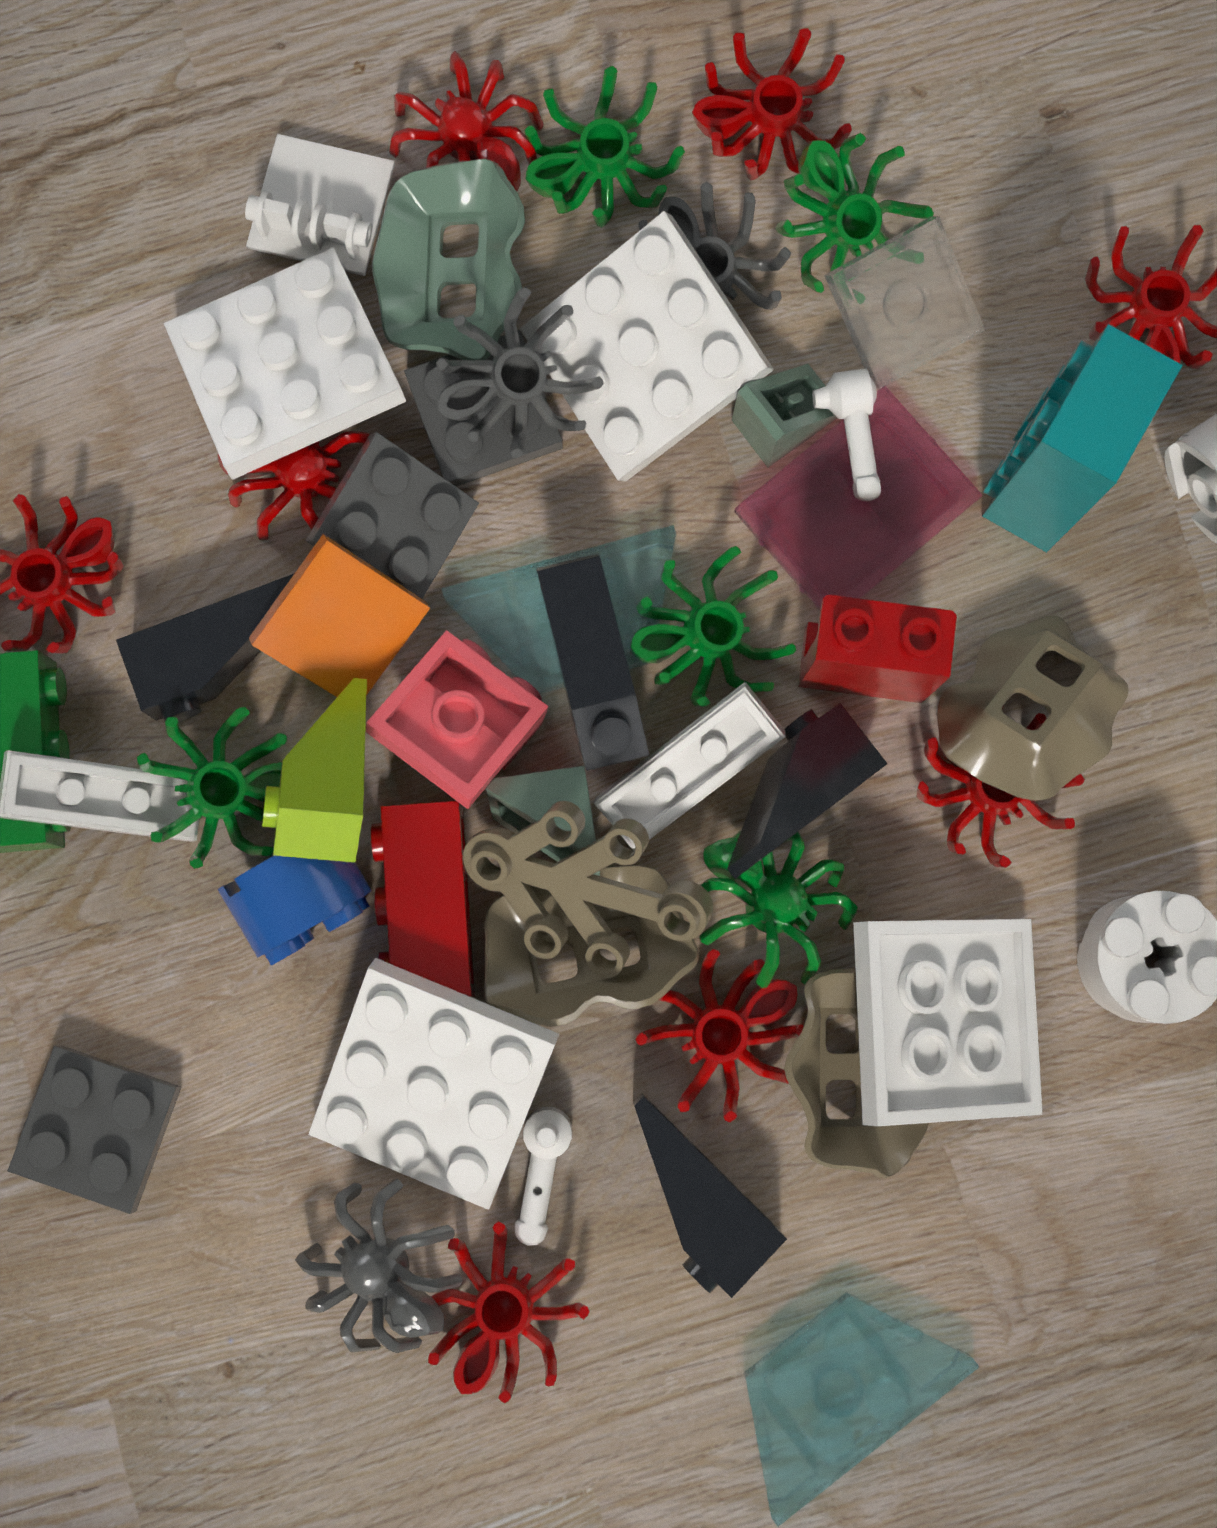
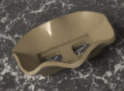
[937,615,1129,801]
[484,865,699,1027]
[784,967,929,1178]

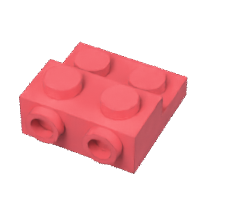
[365,630,549,809]

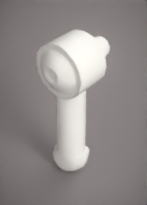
[812,368,881,501]
[515,1107,572,1246]

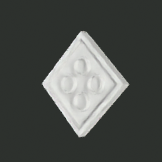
[520,211,774,481]
[164,247,406,480]
[853,919,1043,1126]
[308,958,559,1210]

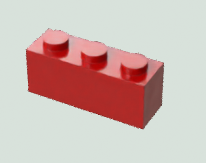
[371,801,475,997]

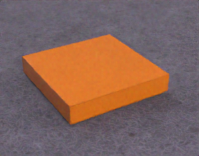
[249,534,430,697]

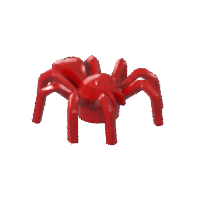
[692,28,852,181]
[389,51,544,191]
[1085,225,1217,369]
[217,431,369,540]
[0,494,124,653]
[916,706,1085,868]
[635,949,804,1123]
[428,1221,590,1403]

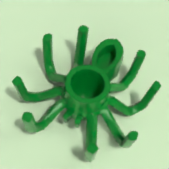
[524,66,685,228]
[775,133,934,304]
[629,546,797,707]
[137,707,287,869]
[699,831,858,988]

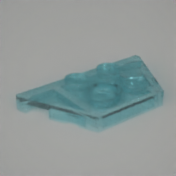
[441,525,676,694]
[744,1292,979,1527]

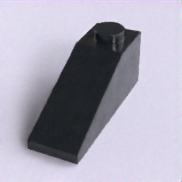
[536,553,649,771]
[116,573,295,722]
[727,703,888,879]
[633,1093,787,1298]

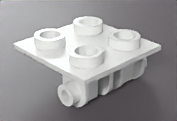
[245,134,395,276]

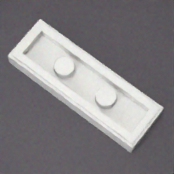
[594,682,785,849]
[0,750,199,842]

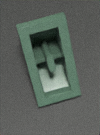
[732,364,837,468]
[486,766,600,876]

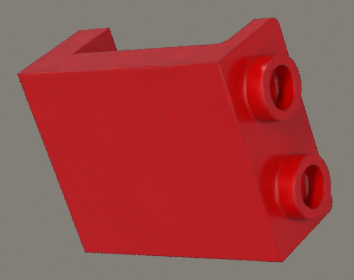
[798,595,957,703]

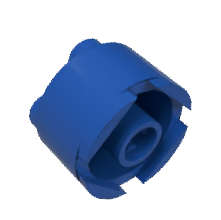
[217,856,372,966]

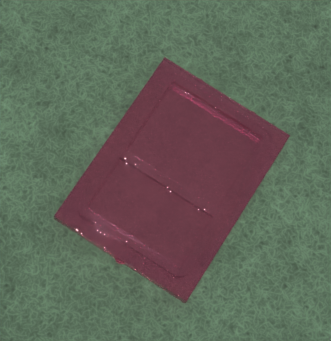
[734,385,983,610]

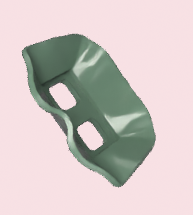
[372,159,525,360]

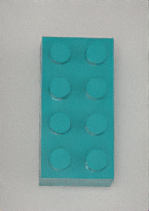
[982,324,1183,553]

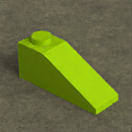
[262,678,367,863]

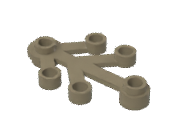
[463,801,713,978]

